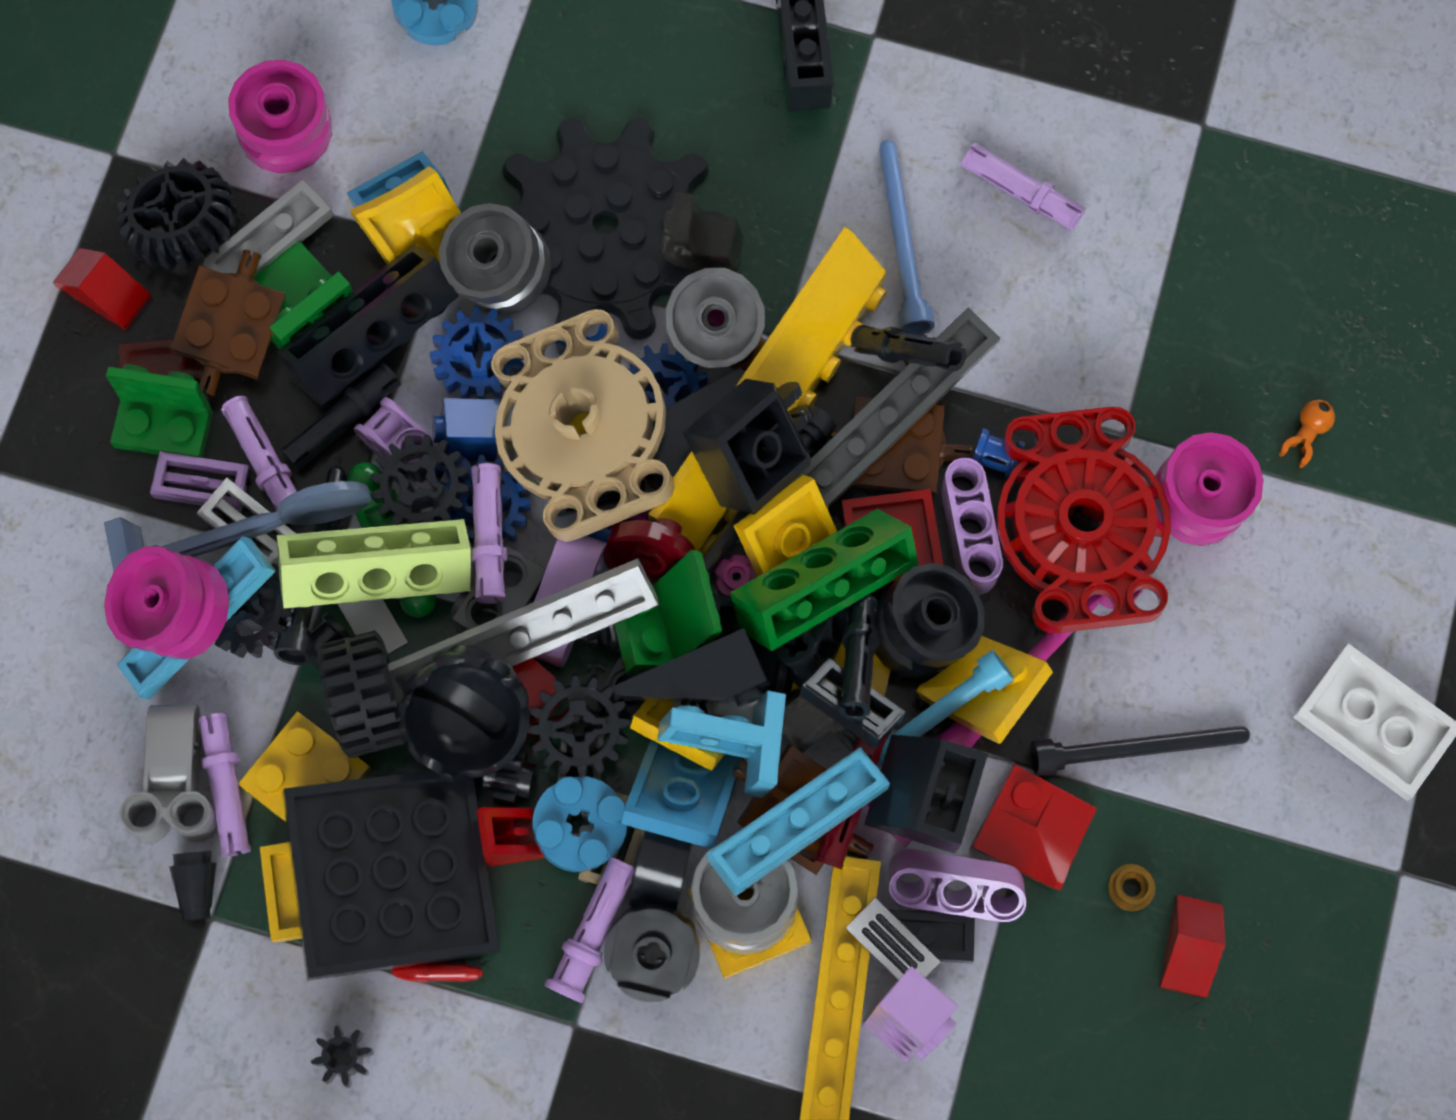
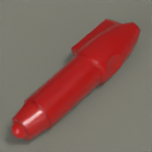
[392,962,483,983]

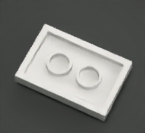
[1293,643,1456,801]

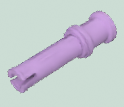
[544,857,636,1003]

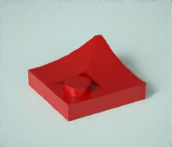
[970,764,1097,891]

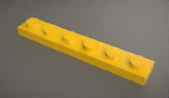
[799,857,881,1120]

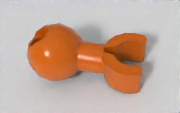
[1278,400,1335,468]

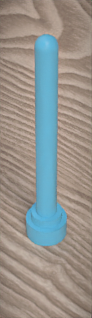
[877,649,1015,768]

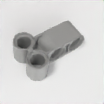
[120,704,217,843]

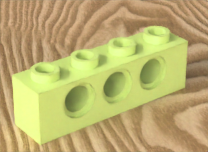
[277,519,471,608]

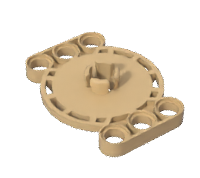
[491,309,675,542]

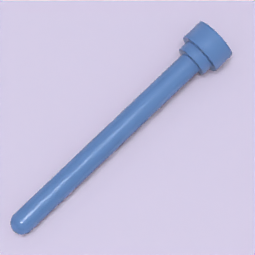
[879,140,935,335]

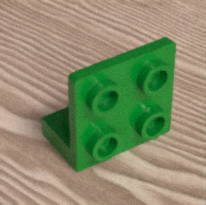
[253,242,353,349]
[106,364,214,458]
[614,550,722,674]

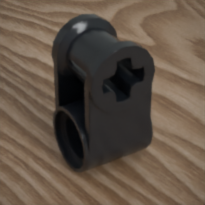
[776,607,849,688]

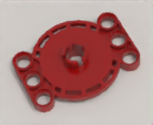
[997,406,1171,634]

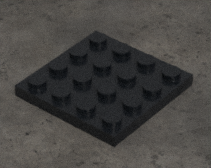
[282,770,500,981]

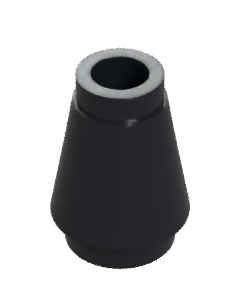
[169,851,217,921]

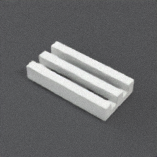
[197,478,296,565]

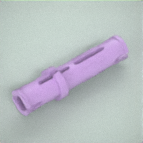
[961,143,1086,232]
[221,396,297,511]
[471,463,508,604]
[197,713,252,857]

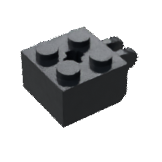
[682,379,814,515]

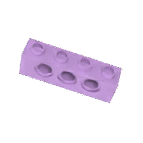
[863,966,958,1063]

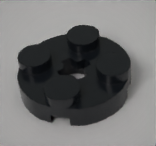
[604,904,701,1002]

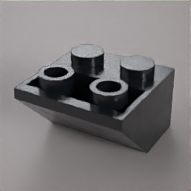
[864,734,988,854]

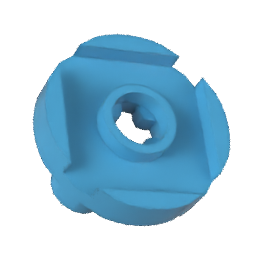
[392,0,478,45]
[532,776,627,872]

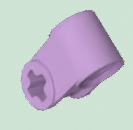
[354,397,435,464]

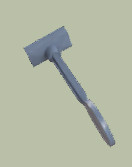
[104,481,372,571]

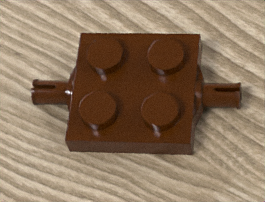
[171,249,286,398]
[819,396,972,496]
[732,744,874,875]

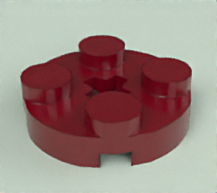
[603,518,696,584]

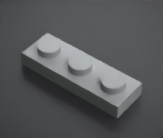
[203,179,334,276]

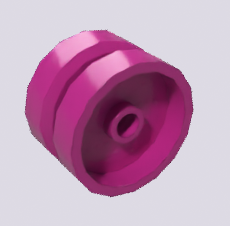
[228,60,332,174]
[1154,432,1264,546]
[104,546,229,659]

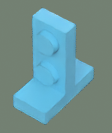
[657,691,786,798]

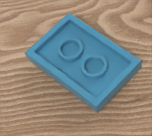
[621,740,743,849]

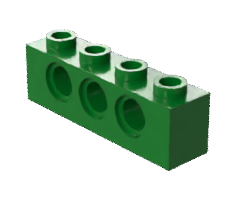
[730,509,919,651]

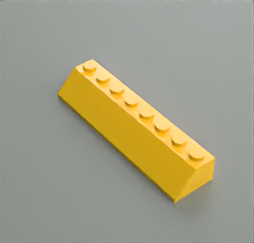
[648,227,887,555]

